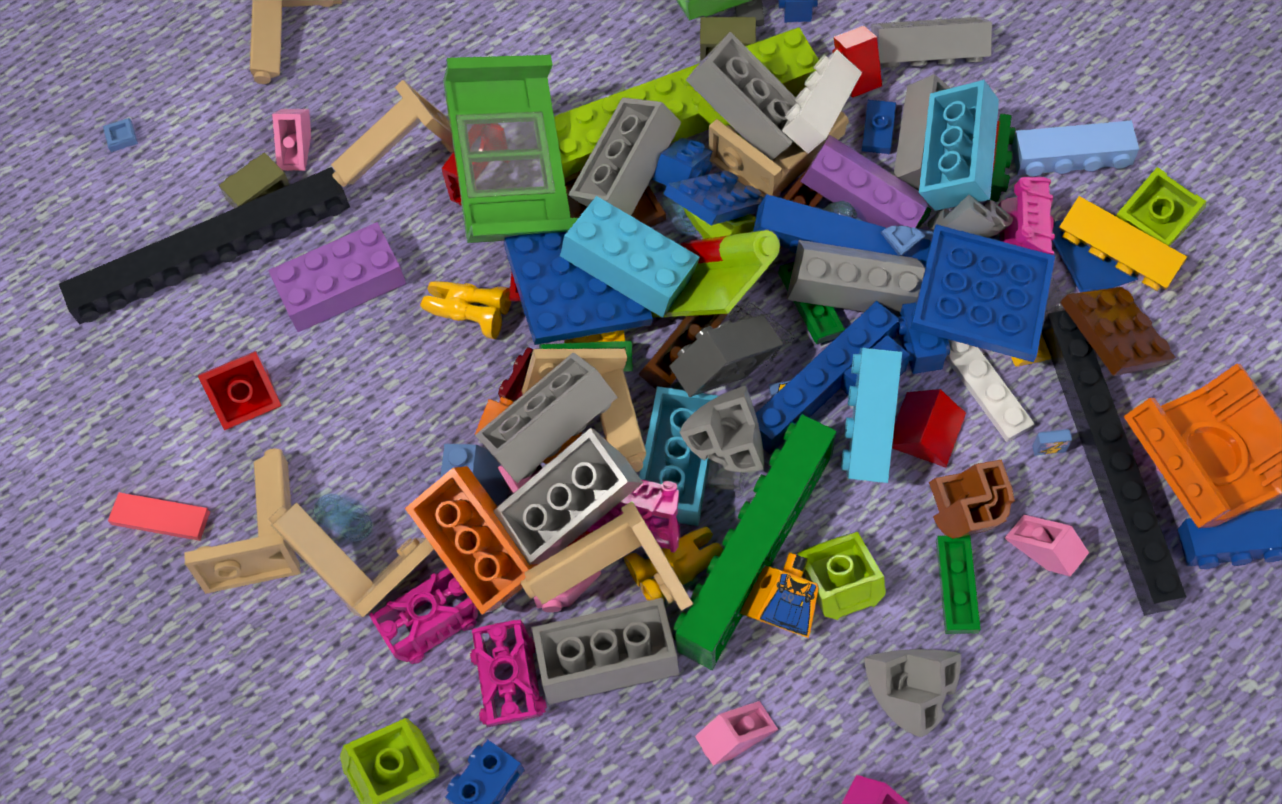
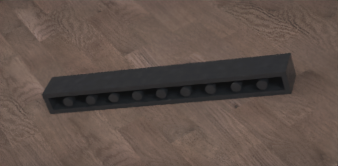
[59,167,350,325]
[1041,310,1187,616]

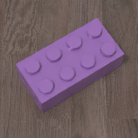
[268,222,406,332]

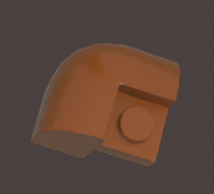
[929,459,1015,538]

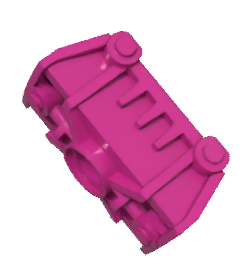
[998,177,1055,255]
[587,479,680,553]
[369,567,478,664]
[470,619,547,728]

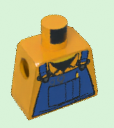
[740,553,819,638]

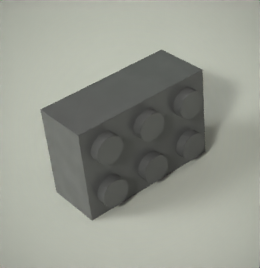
[669,314,783,397]

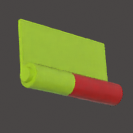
[651,230,780,318]

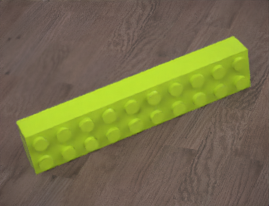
[554,27,819,178]

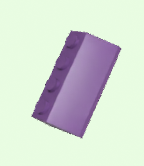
[800,135,927,228]

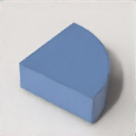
[881,225,925,256]

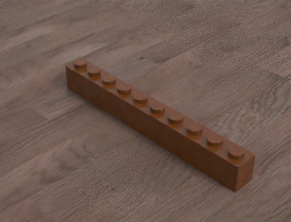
[638,164,823,390]

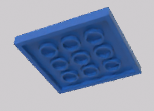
[910,224,1055,362]
[504,232,653,345]

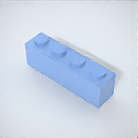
[1011,120,1139,176]

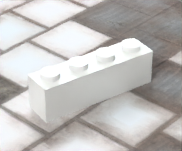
[782,50,862,153]

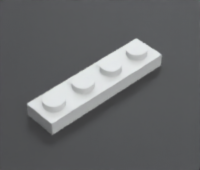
[946,339,1035,442]

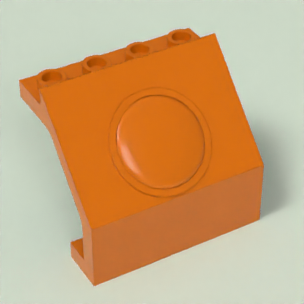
[1123,364,1282,528]

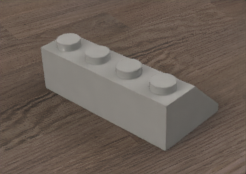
[871,17,992,68]
[686,32,797,160]
[894,74,950,191]
[568,98,682,216]
[787,240,925,317]
[475,352,618,483]
[493,428,643,564]
[532,598,680,705]

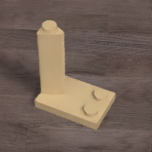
[250,0,342,84]
[331,80,472,187]
[709,111,849,198]
[522,349,646,472]
[184,448,301,594]
[521,501,693,611]
[268,502,434,617]

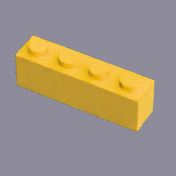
[1059,196,1187,291]

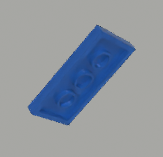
[664,170,764,226]

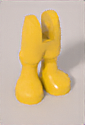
[420,281,512,339]
[624,527,724,603]

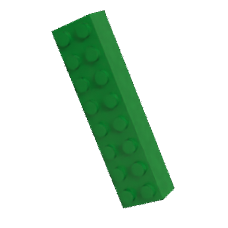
[674,414,837,671]

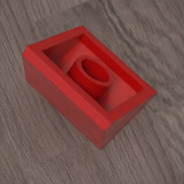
[198,351,282,430]
[892,389,966,468]

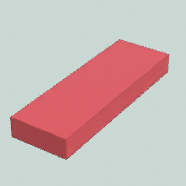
[108,492,210,541]

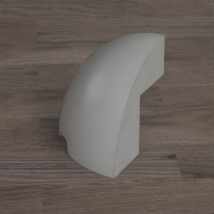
[928,194,1013,238]
[680,385,764,472]
[864,649,961,738]

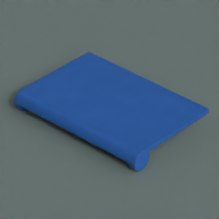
[1052,219,1138,292]

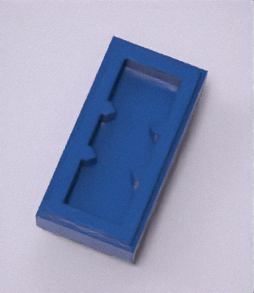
[861,99,896,154]

